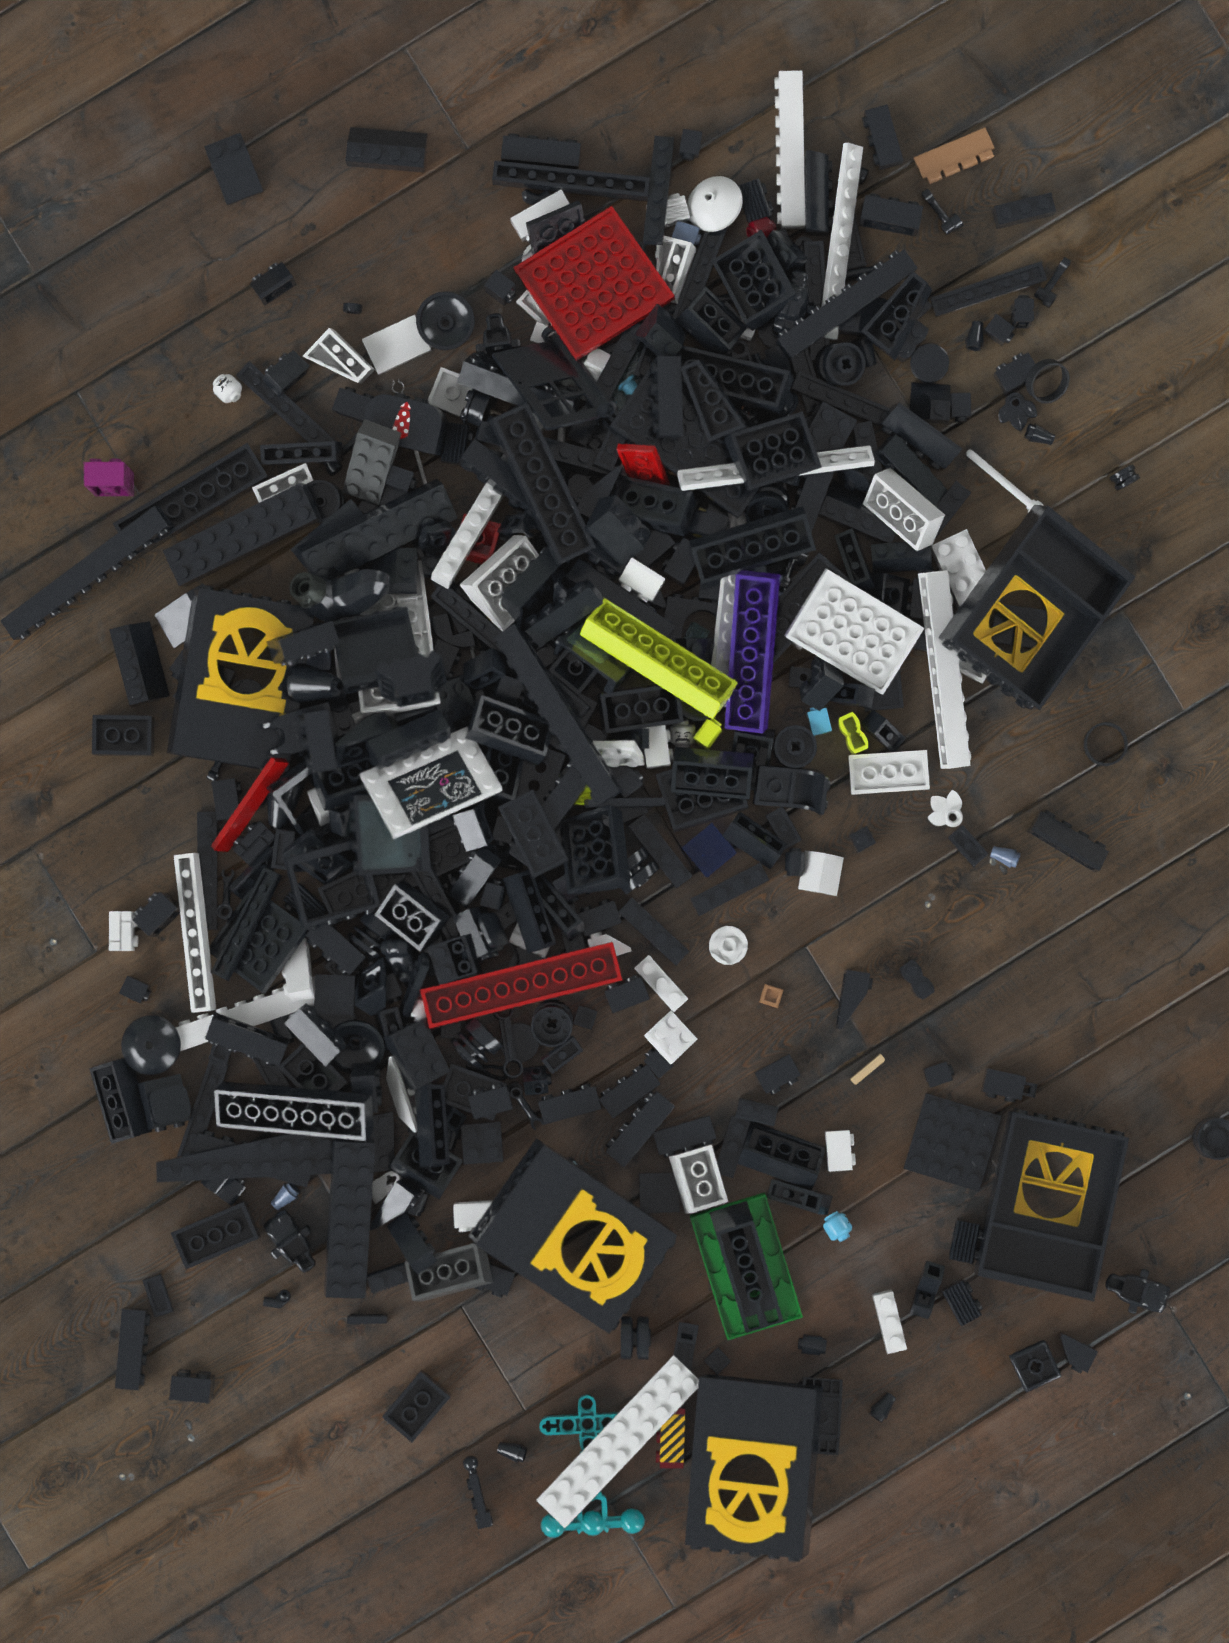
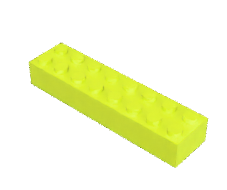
[580,598,738,719]

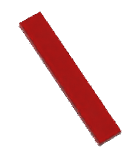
[211,757,289,852]

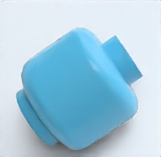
[823,1211,852,1242]

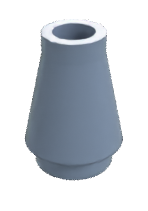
[990,846,1021,868]
[271,1182,300,1211]

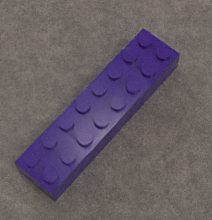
[724,570,780,733]

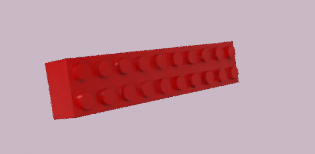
[420,942,622,1028]

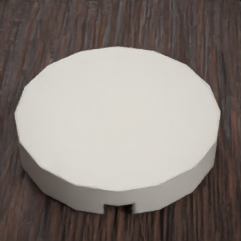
[709,926,748,965]

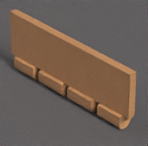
[914,128,995,184]

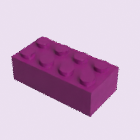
[84,459,134,496]

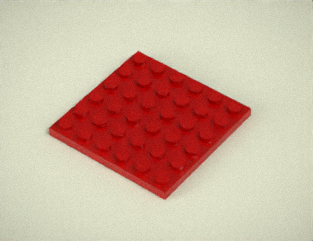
[513,206,675,361]

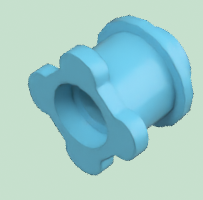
[618,375,638,395]

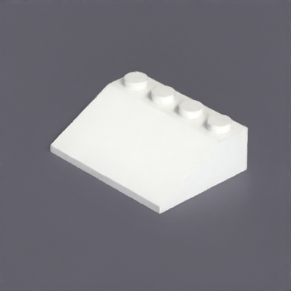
[460,535,539,631]

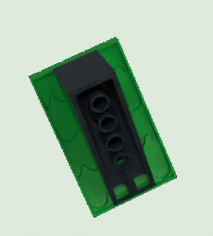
[689,1192,803,1341]

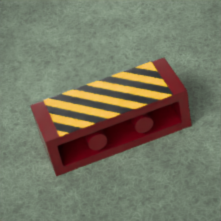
[656,1406,685,1469]

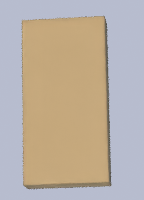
[850,1054,885,1085]

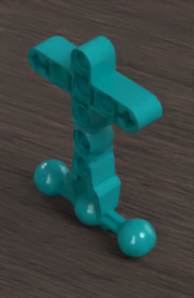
[539,1394,645,1538]

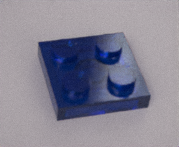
[682,823,737,878]

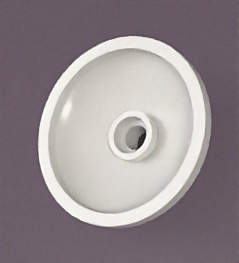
[687,176,743,232]

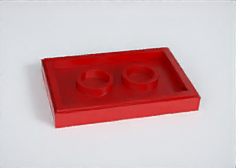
[616,444,670,486]

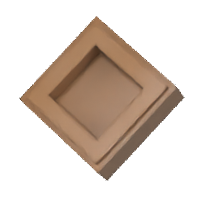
[759,984,784,1008]

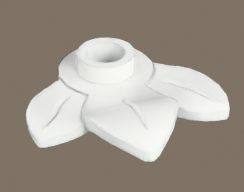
[928,790,963,827]

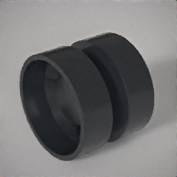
[1192,1117,1229,1160]

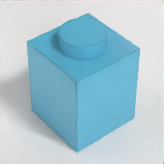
[807,707,832,736]

